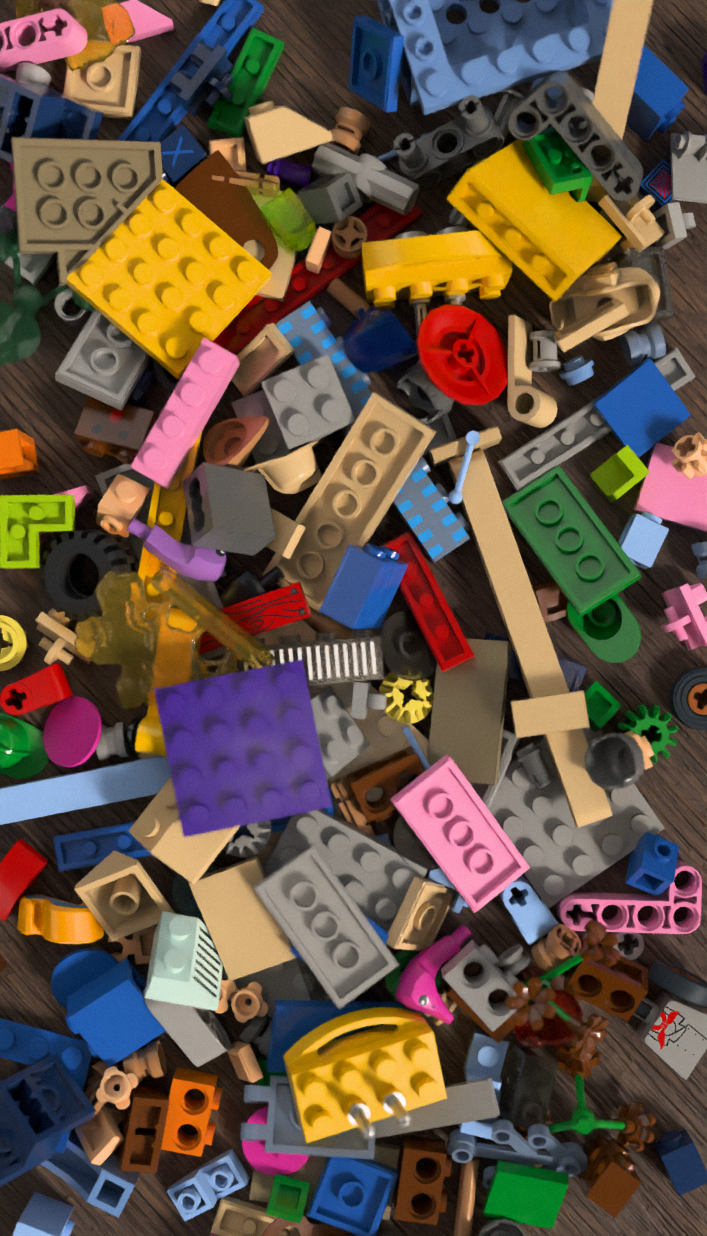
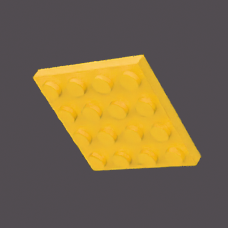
[66,180,272,379]

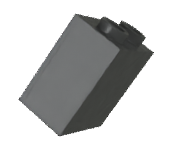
[183,462,276,556]

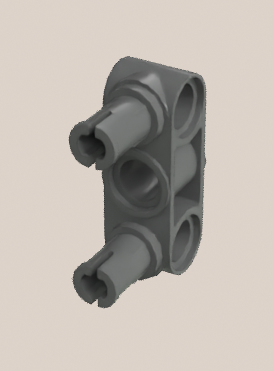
[394,96,504,191]

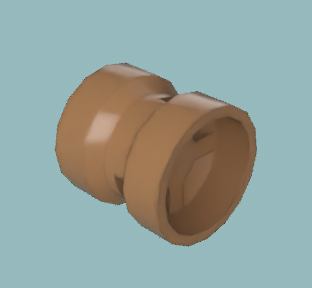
[329,107,371,155]
[532,924,582,972]
[123,1040,167,1083]

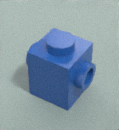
[625,832,679,897]

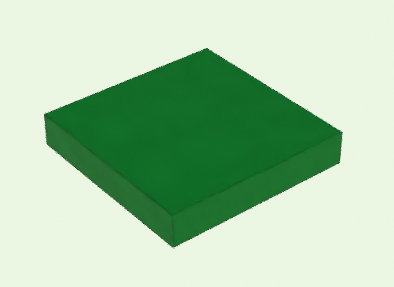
[483,1160,569,1229]

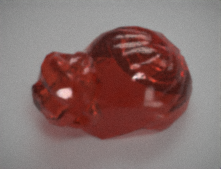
[515,989,584,1049]

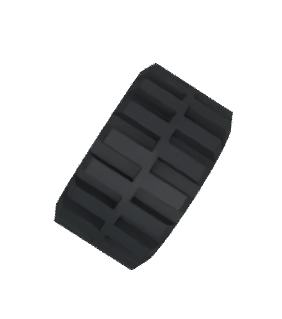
[40,529,139,621]

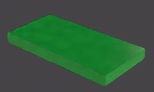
[502,465,641,617]

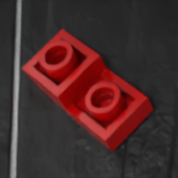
[0,839,48,921]

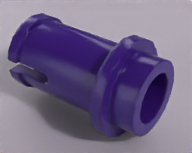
[267,158,312,187]

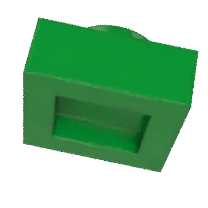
[584,681,622,733]
[265,1174,310,1224]

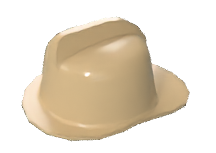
[243,441,321,494]

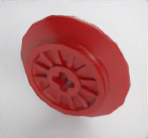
[416,304,508,405]

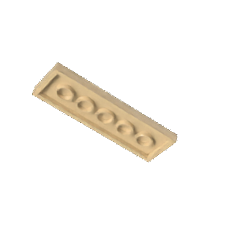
[262,392,437,614]

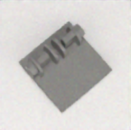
[670,131,707,204]

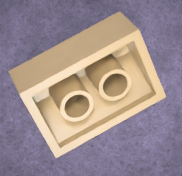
[243,101,333,164]
[128,776,240,884]

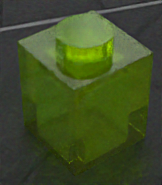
[260,188,316,255]

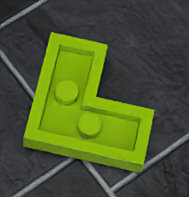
[0,495,75,569]

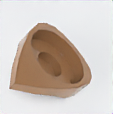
[203,416,272,469]

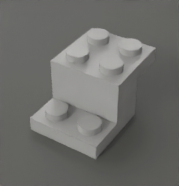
[231,355,356,464]
[311,686,370,780]

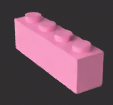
[131,338,240,489]

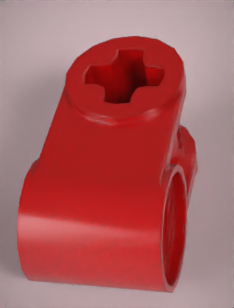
[0,663,74,715]

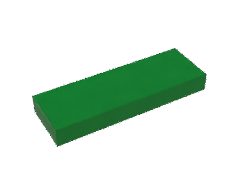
[207,27,285,138]

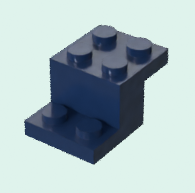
[0,74,103,164]
[0,1053,96,1186]

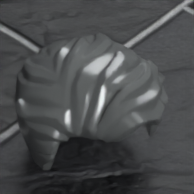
[396,363,454,423]

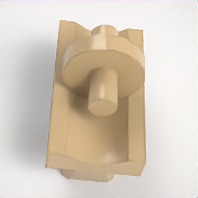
[598,194,666,255]
[36,608,102,666]

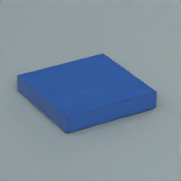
[348,15,404,113]
[591,359,691,458]
[306,1157,399,1236]

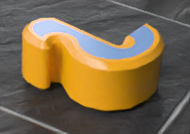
[17,894,104,944]

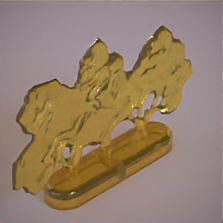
[75,567,275,709]

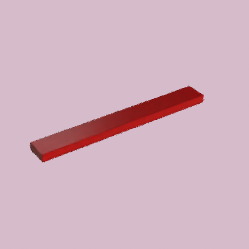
[213,203,422,356]

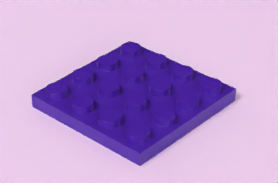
[154,659,332,837]

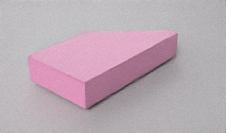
[101,0,175,44]

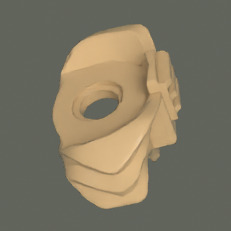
[549,262,660,341]

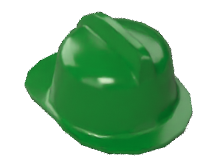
[567,594,641,663]
[0,712,49,779]

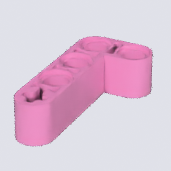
[0,9,88,73]
[556,860,702,934]

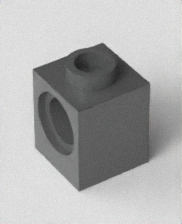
[298,171,363,225]

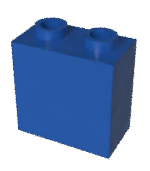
[626,44,689,142]
[319,543,409,629]
[65,958,166,1068]

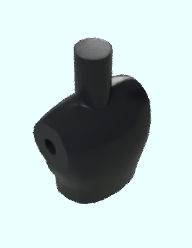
[219,566,285,607]

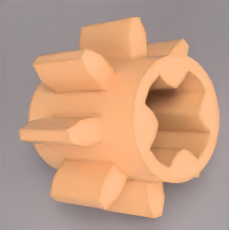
[671,432,707,480]

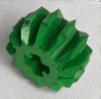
[617,704,678,764]

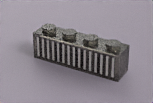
[235,629,384,685]

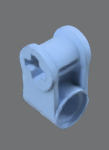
[499,875,559,945]

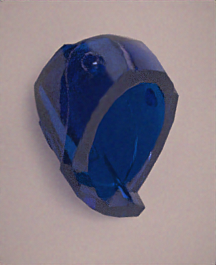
[343,305,418,373]

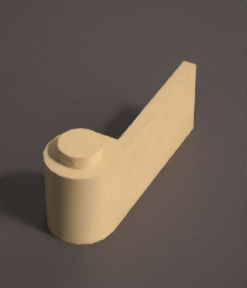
[507,315,557,428]

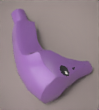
[127,518,226,581]

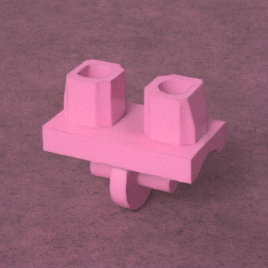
[660,583,707,651]

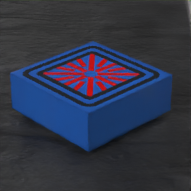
[639,159,673,209]

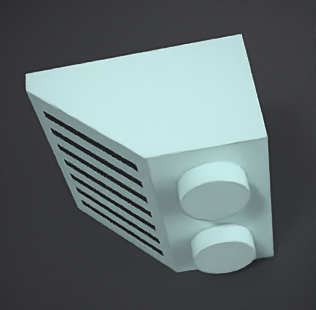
[144,911,223,1011]

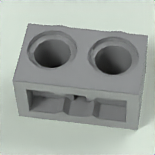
[441,940,519,1032]

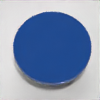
[51,948,119,1009]

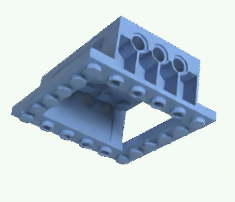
[376,0,614,115]

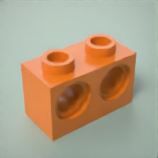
[0,429,40,480]
[161,1067,223,1157]

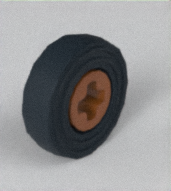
[669,667,707,731]
[648,959,707,1006]

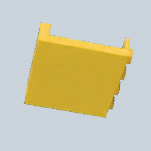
[447,139,623,301]

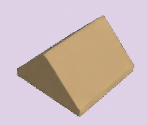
[74,850,174,941]

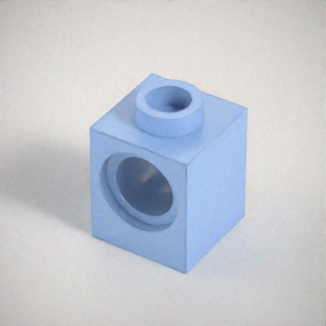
[618,512,669,569]

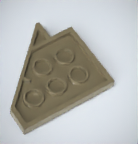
[11,138,163,286]

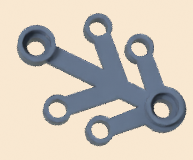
[448,1119,588,1189]

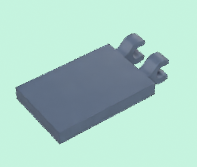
[240,1075,376,1159]

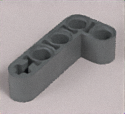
[508,71,643,201]

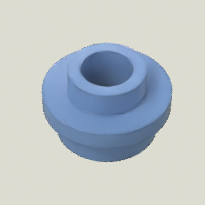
[559,355,594,386]

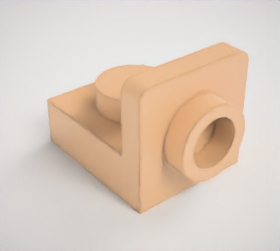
[75,1106,124,1166]

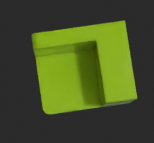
[590,445,650,503]

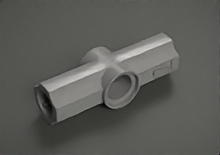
[311,142,420,216]

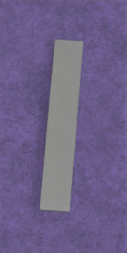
[497,348,696,492]

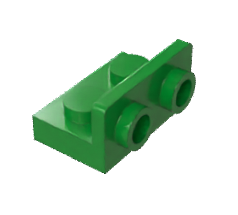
[521,127,593,203]

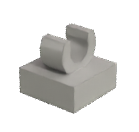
[652,202,696,250]
[350,680,387,719]

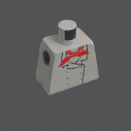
[633,991,707,1080]

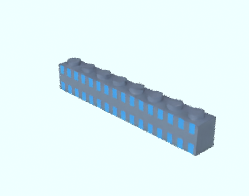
[275,301,471,564]

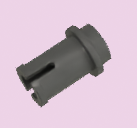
[515,741,556,790]

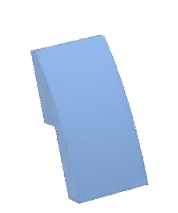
[167,1149,250,1221]

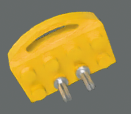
[361,227,513,335]
[283,1007,447,1143]

